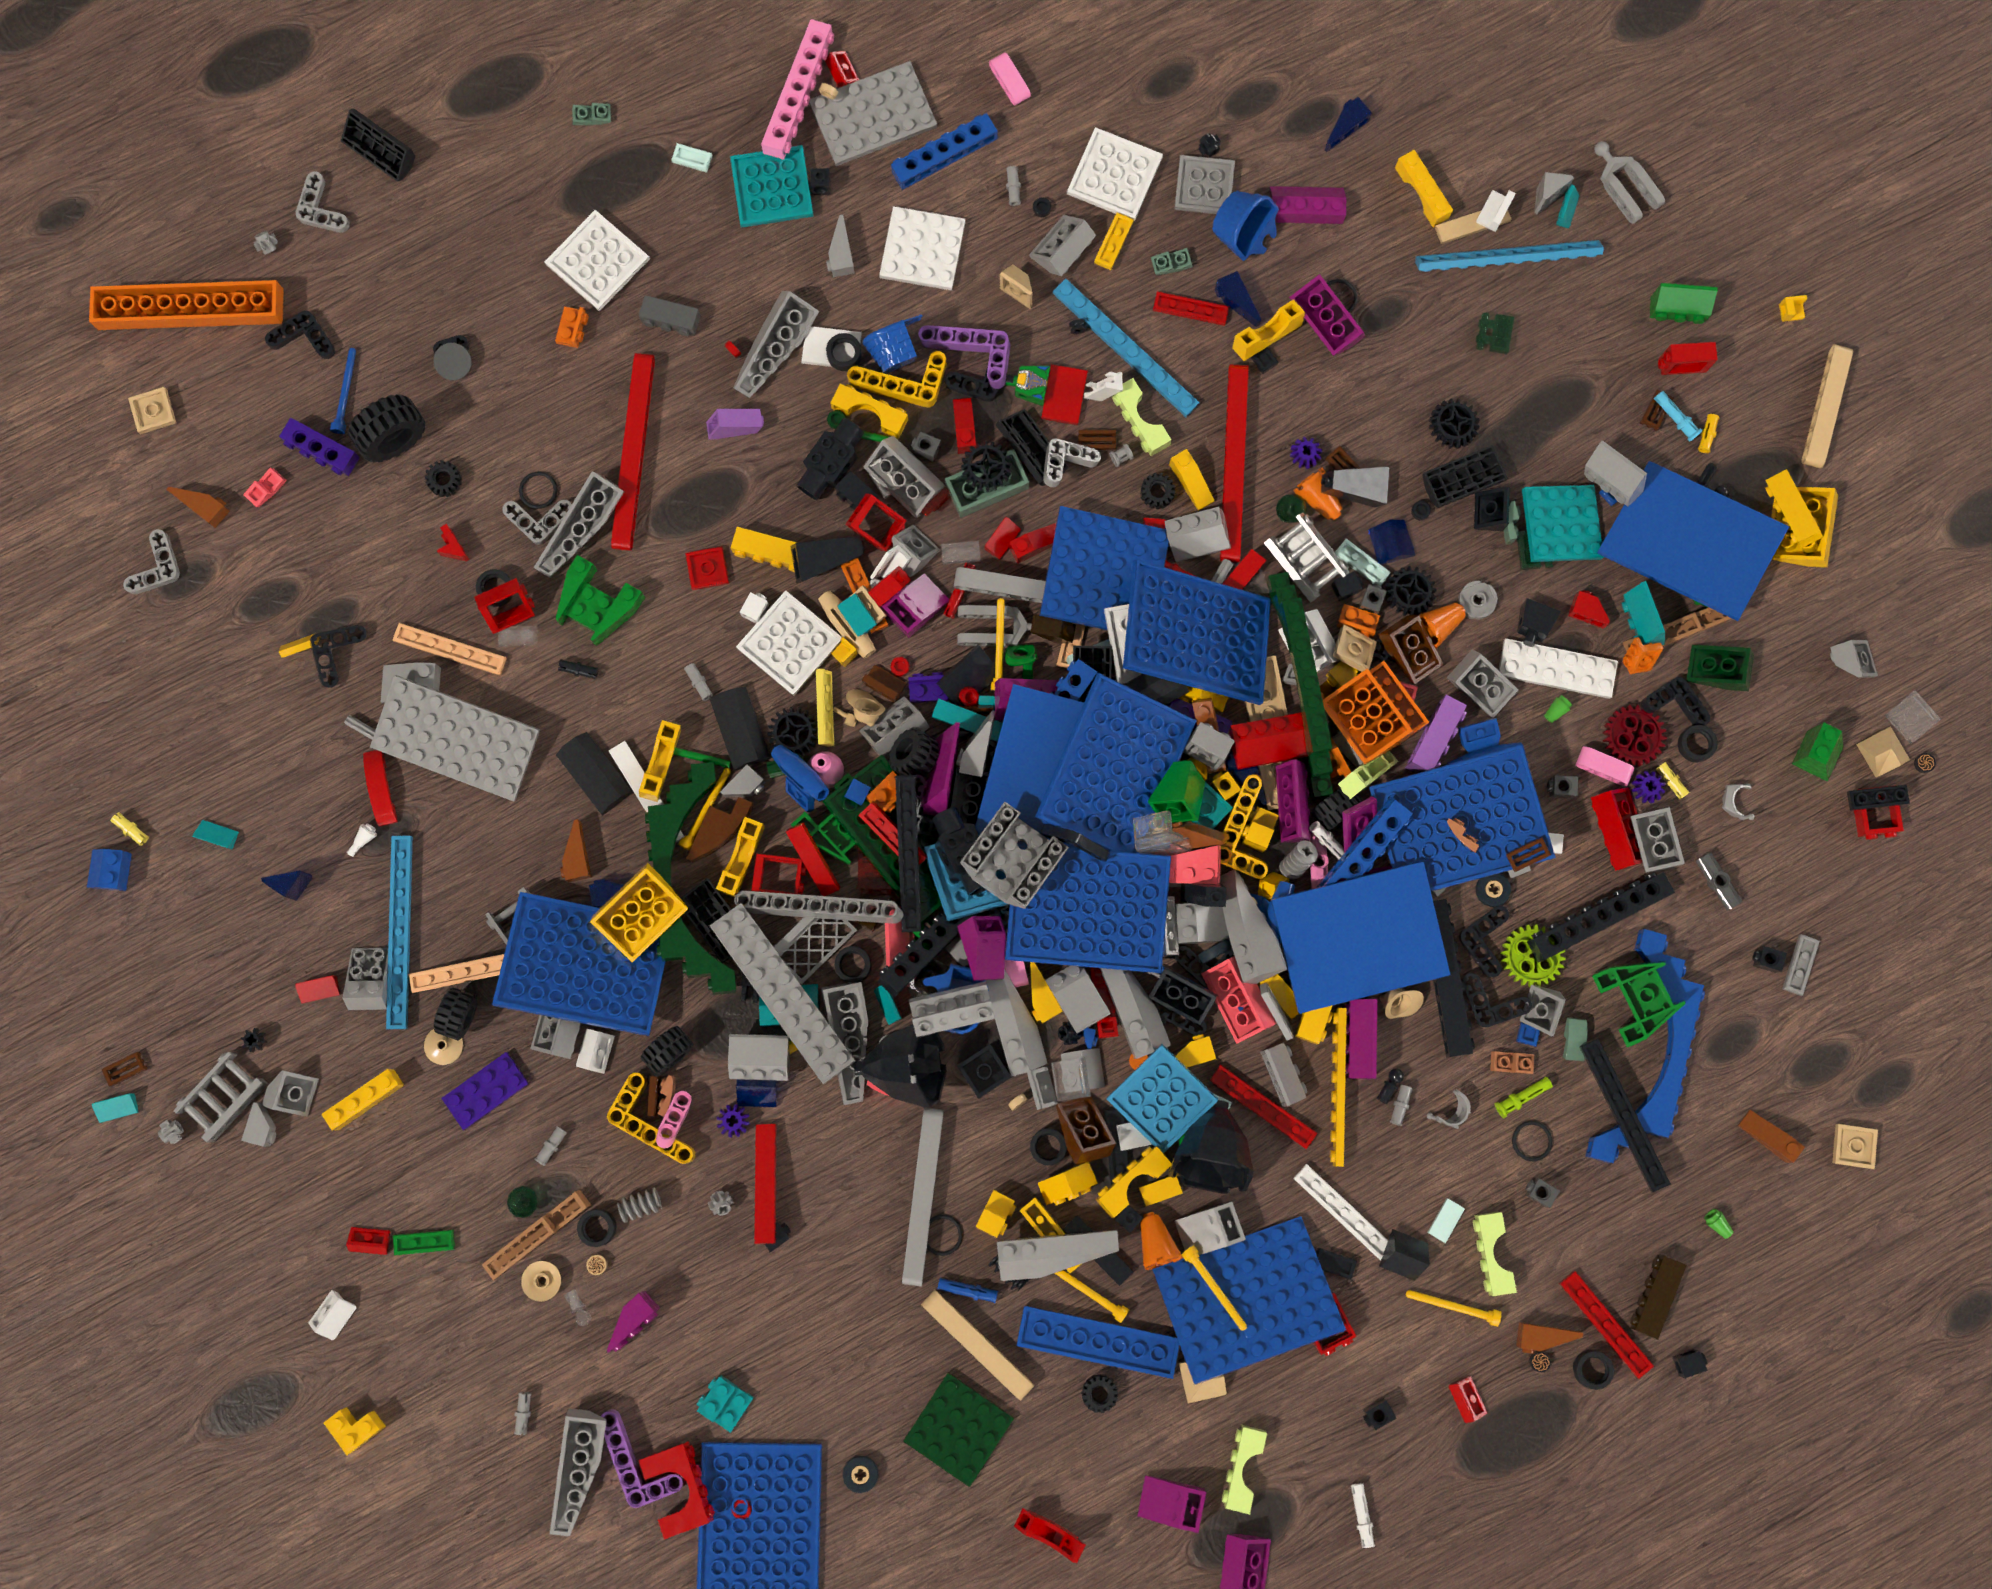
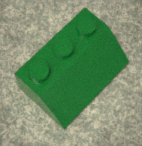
[1650,283,1718,324]

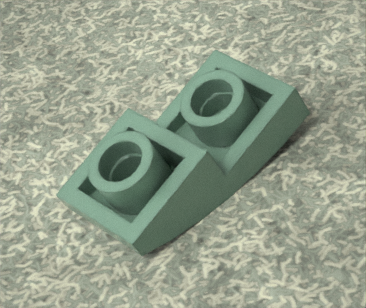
[572,103,611,125]
[1151,248,1193,275]
[1504,501,1521,545]
[1563,1018,1587,1061]

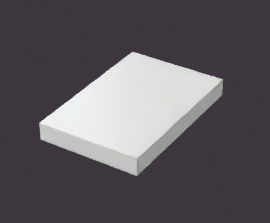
[802,326,862,367]

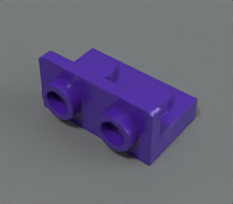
[908,672,948,703]

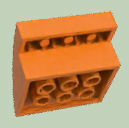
[1323,661,1429,765]

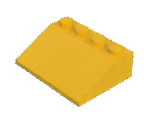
[1771,487,1838,568]
[590,863,688,962]

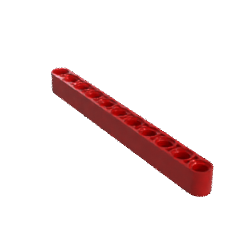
[611,353,655,551]
[1220,364,1248,562]

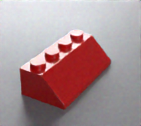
[1228,712,1307,770]
[1591,787,1643,871]

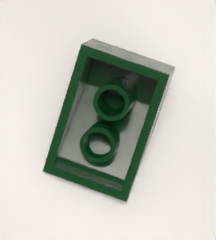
[1686,645,1754,691]

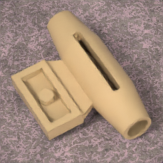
[818,586,887,659]

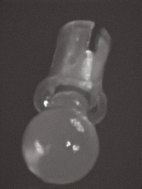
[564,1289,591,1327]

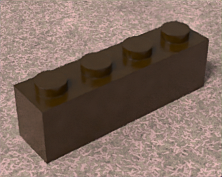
[1630,1254,1687,1340]

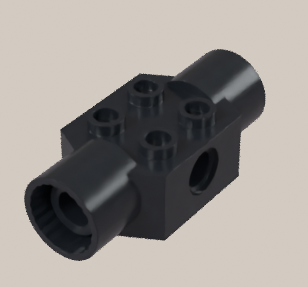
[796,418,865,501]
[932,807,986,896]

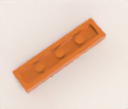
[840,557,888,634]

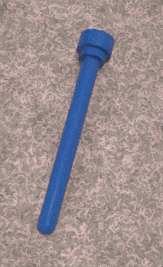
[330,348,356,434]

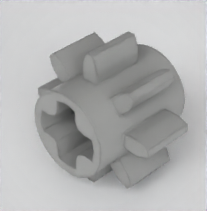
[254,231,277,254]
[158,1120,184,1144]
[708,1191,734,1215]

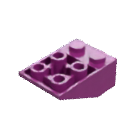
[882,573,950,638]
[957,916,1006,981]
[606,1291,660,1353]
[1137,1475,1206,1533]

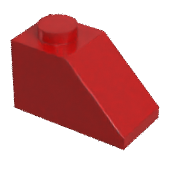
[868,566,911,607]
[1568,590,1610,629]

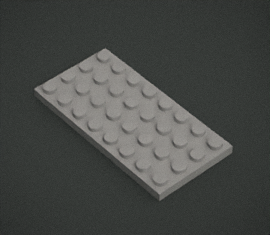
[370,675,541,801]

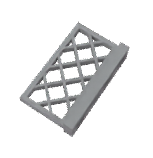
[773,904,857,985]

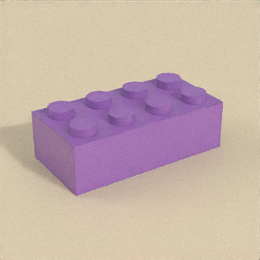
[1405,695,1467,774]

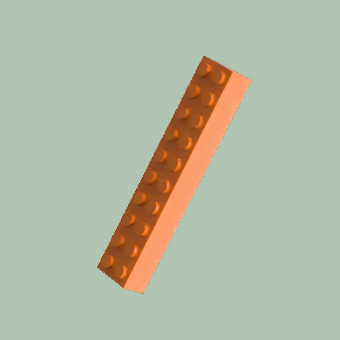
[89,280,283,330]

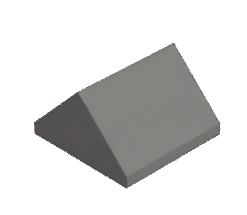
[1535,172,1574,215]
[1520,985,1566,1036]
[1061,1048,1105,1093]

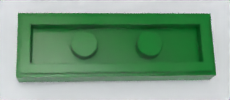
[393,1230,455,1255]

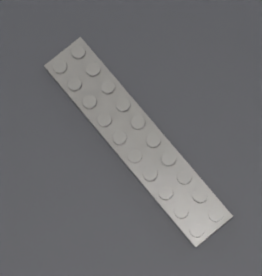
[710,903,855,1085]

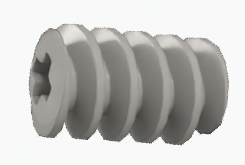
[1279,840,1318,879]
[617,1187,662,1223]

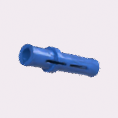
[937,1277,998,1303]

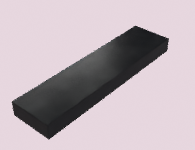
[1104,1109,1131,1188]
[1063,1215,1133,1286]

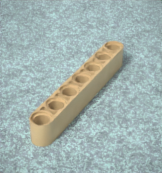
[1802,344,1853,469]
[921,1290,1034,1401]

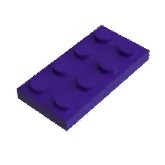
[441,1052,529,1130]

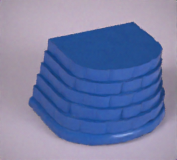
[1212,191,1279,261]
[863,315,923,373]
[923,963,988,1034]

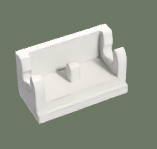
[1084,372,1123,401]

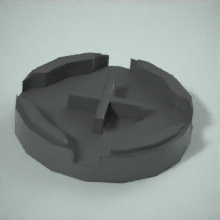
[433,343,472,380]

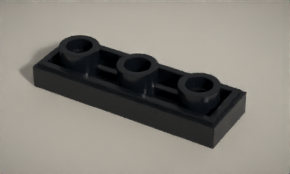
[1847,785,1910,811]

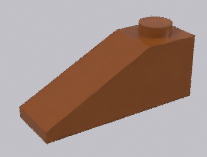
[166,487,230,528]
[560,819,592,882]
[1165,821,1230,851]
[1738,1110,1805,1163]
[1516,1322,1583,1354]

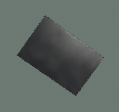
[936,645,995,706]

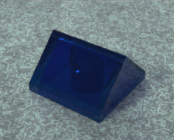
[1368,519,1415,565]
[261,870,313,901]
[736,1079,778,1107]

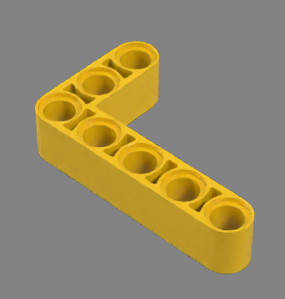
[847,351,946,408]
[1220,774,1268,879]
[607,1073,695,1164]

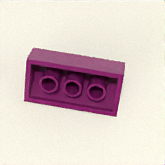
[1270,186,1346,224]
[1289,274,1365,356]
[995,678,1072,721]
[1275,760,1312,843]
[1344,999,1377,1080]
[1220,1534,1271,1589]

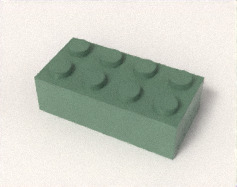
[945,449,1029,518]

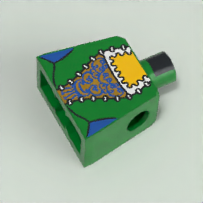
[1005,366,1050,406]

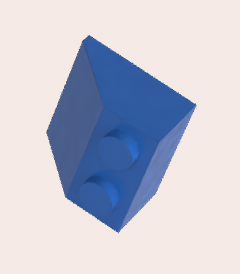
[87,849,132,891]

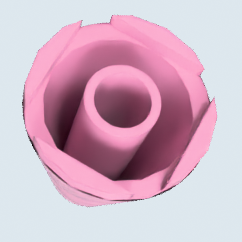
[807,751,844,789]

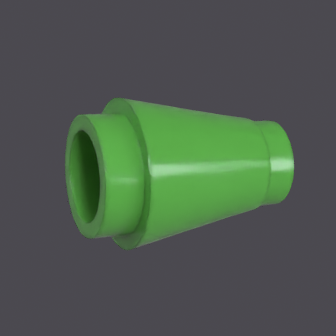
[1544,695,1572,723]
[1704,1209,1734,1239]

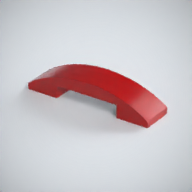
[363,750,398,827]
[1090,967,1119,1039]

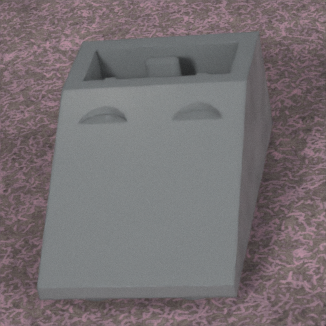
[343,948,388,1010]
[1174,1201,1246,1255]

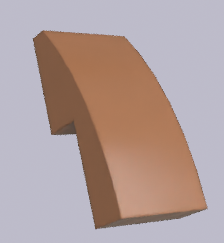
[1447,818,1479,853]
[1490,1051,1534,1074]
[657,1075,676,1117]

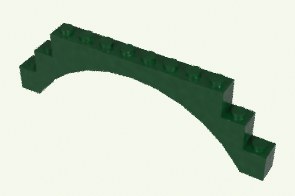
[1266,572,1333,801]
[645,762,737,995]

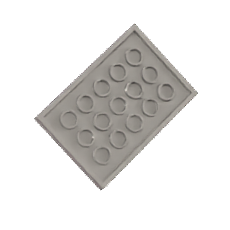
[809,61,937,166]

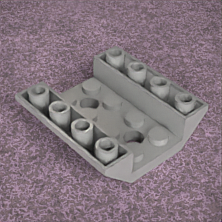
[960,802,1069,909]

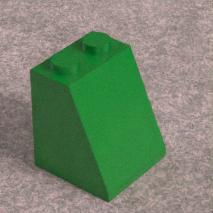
[1792,722,1844,781]
[1148,760,1205,823]

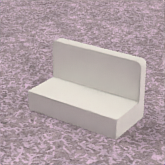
[1476,190,1516,232]
[870,545,912,580]
[576,1029,615,1074]
[308,1290,356,1340]

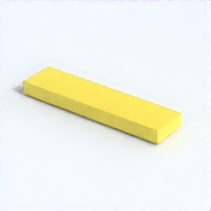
[816,668,834,747]

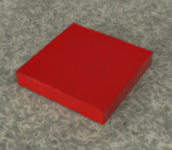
[685,546,729,591]

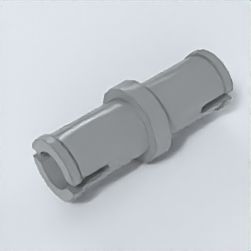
[1006,166,1021,206]
[684,663,713,701]
[1390,1085,1413,1126]
[534,1126,567,1166]
[514,1392,531,1435]

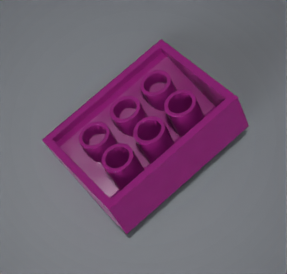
[920,722,960,816]

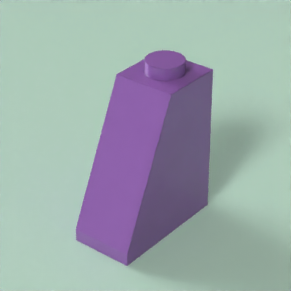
[706,409,764,440]

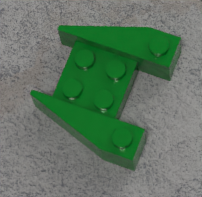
[555,555,645,646]
[791,773,857,866]
[1592,961,1686,1048]

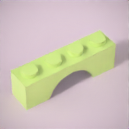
[1112,378,1171,456]
[1338,751,1398,799]
[1473,1212,1517,1296]
[1222,1425,1267,1514]

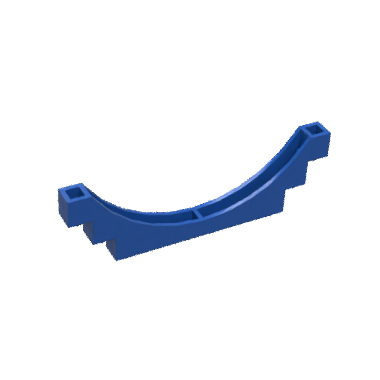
[1585,929,1705,1163]

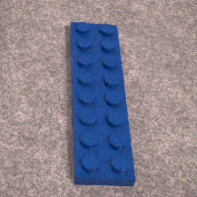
[1016,1305,1180,1379]

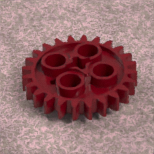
[1602,704,1667,767]

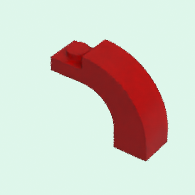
[1014,1508,1086,1563]

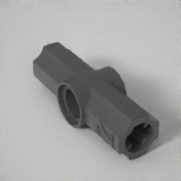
[1695,852,1743,910]

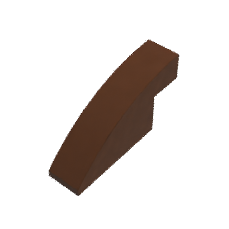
[686,797,755,863]

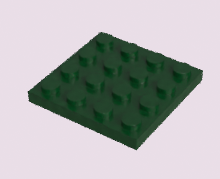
[903,1372,1014,1488]

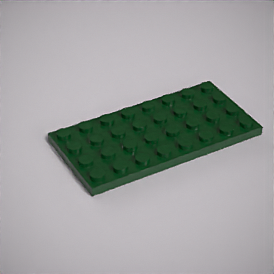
[822,754,942,922]

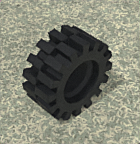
[425,460,462,497]
[1141,473,1175,509]
[1081,1375,1118,1413]

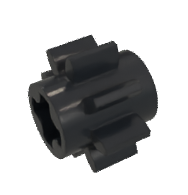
[1198,133,1221,157]
[1058,1021,1082,1045]
[241,1028,268,1052]

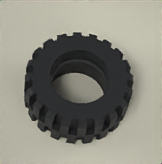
[348,394,425,463]

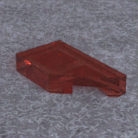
[921,487,950,516]

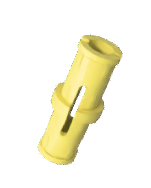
[1655,762,1689,800]
[110,812,149,846]

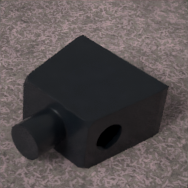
[1517,598,1561,647]

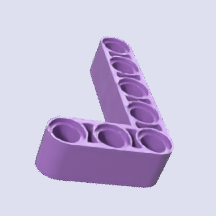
[918,325,1010,389]
[601,1409,686,1508]

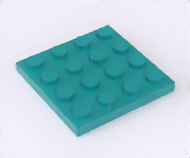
[730,145,814,228]
[1522,485,1604,562]

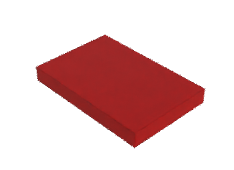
[1041,364,1088,425]

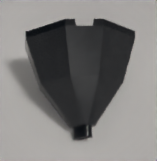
[854,1024,947,1108]
[1168,1100,1254,1194]

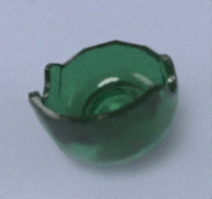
[1276,494,1307,523]
[507,1185,537,1218]

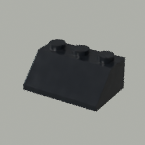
[949,767,990,826]
[1148,967,1218,1025]

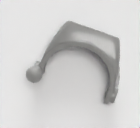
[1722,784,1755,820]
[1427,1089,1471,1129]

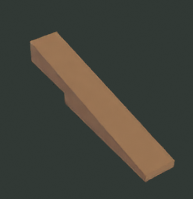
[1622,607,1733,652]
[482,1190,592,1280]

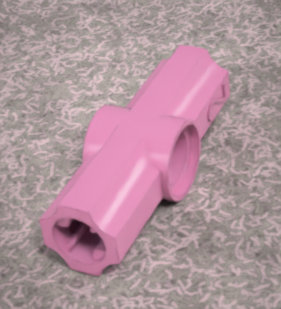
[1309,833,1329,889]

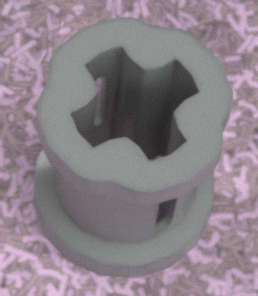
[1109,444,1134,467]

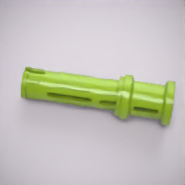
[1494,1077,1553,1118]

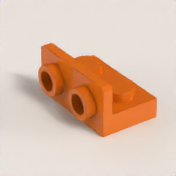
[555,307,588,348]
[1336,604,1380,638]
[1623,637,1664,674]
[1329,738,1351,778]
[865,771,898,813]

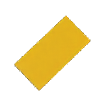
[279,633,319,658]
[1139,1176,1183,1207]

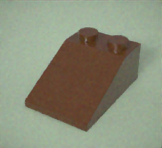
[1378,615,1444,684]
[1056,1095,1116,1165]

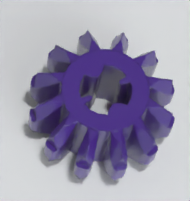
[1290,437,1322,469]
[1632,771,1666,804]
[717,1104,750,1138]

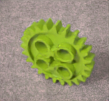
[1501,924,1566,988]

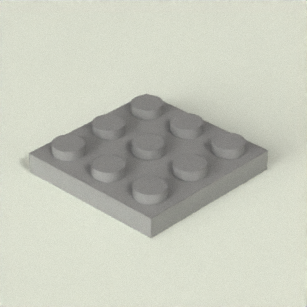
[1174,155,1235,214]

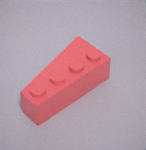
[1169,845,1221,884]

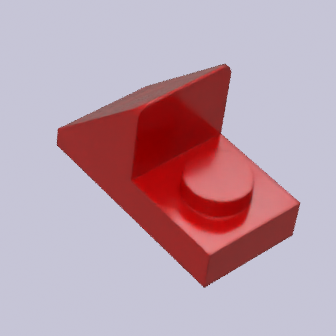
[437,524,470,561]

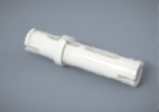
[1309,821,1344,859]
[1351,1483,1375,1548]

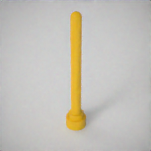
[991,598,1005,690]
[678,768,731,851]
[1181,1245,1247,1330]
[1054,1270,1129,1323]
[1406,1290,1502,1327]

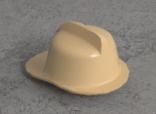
[846,689,885,727]
[1380,988,1424,1019]

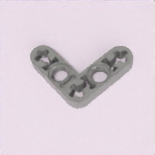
[296,171,350,233]
[1043,438,1101,487]
[502,500,572,545]
[123,529,180,595]

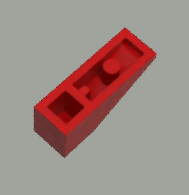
[953,398,976,454]
[1009,523,1056,564]

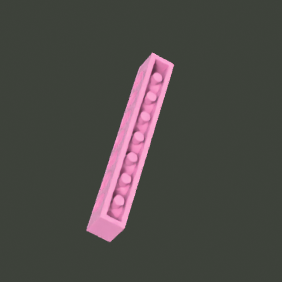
[761,19,834,160]

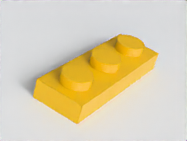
[1094,213,1134,270]

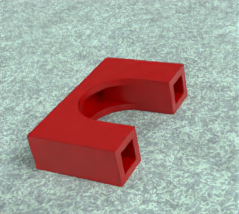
[639,1441,714,1539]

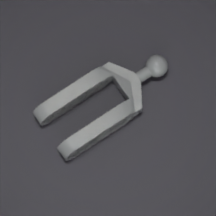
[1594,141,1665,224]
[957,605,1032,647]

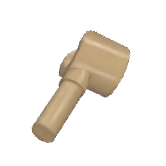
[833,707,857,727]

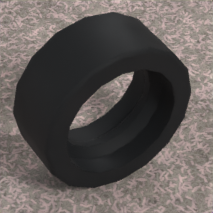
[826,333,862,371]
[476,569,513,607]
[1677,725,1718,763]
[834,946,872,983]
[1030,1128,1067,1166]
[577,1209,617,1247]
[1573,1350,1614,1390]

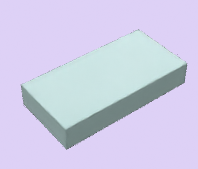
[671,143,712,172]
[1427,1198,1465,1243]

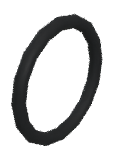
[1327,279,1358,312]
[519,471,558,509]
[1512,1120,1553,1162]
[927,1214,963,1256]

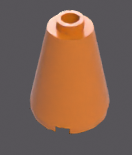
[1293,467,1343,521]
[1419,603,1465,648]
[1140,1212,1182,1270]

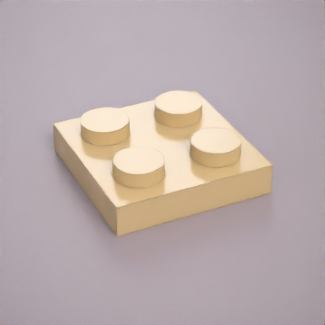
[128,387,176,434]
[1333,625,1377,672]
[1832,1124,1878,1169]

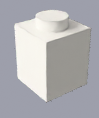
[740,592,769,623]

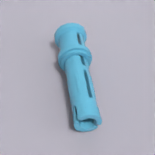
[1653,391,1703,442]

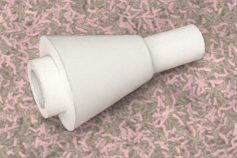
[347,823,377,857]

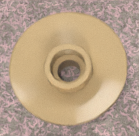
[424,1029,463,1065]
[521,1261,561,1301]

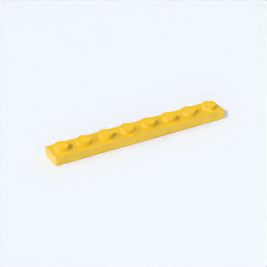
[1330,1008,1347,1167]

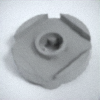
[1458,581,1498,619]

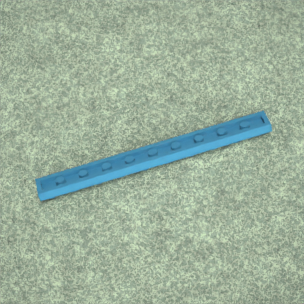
[1415,240,1604,272]
[1053,279,1199,417]
[386,836,413,1030]

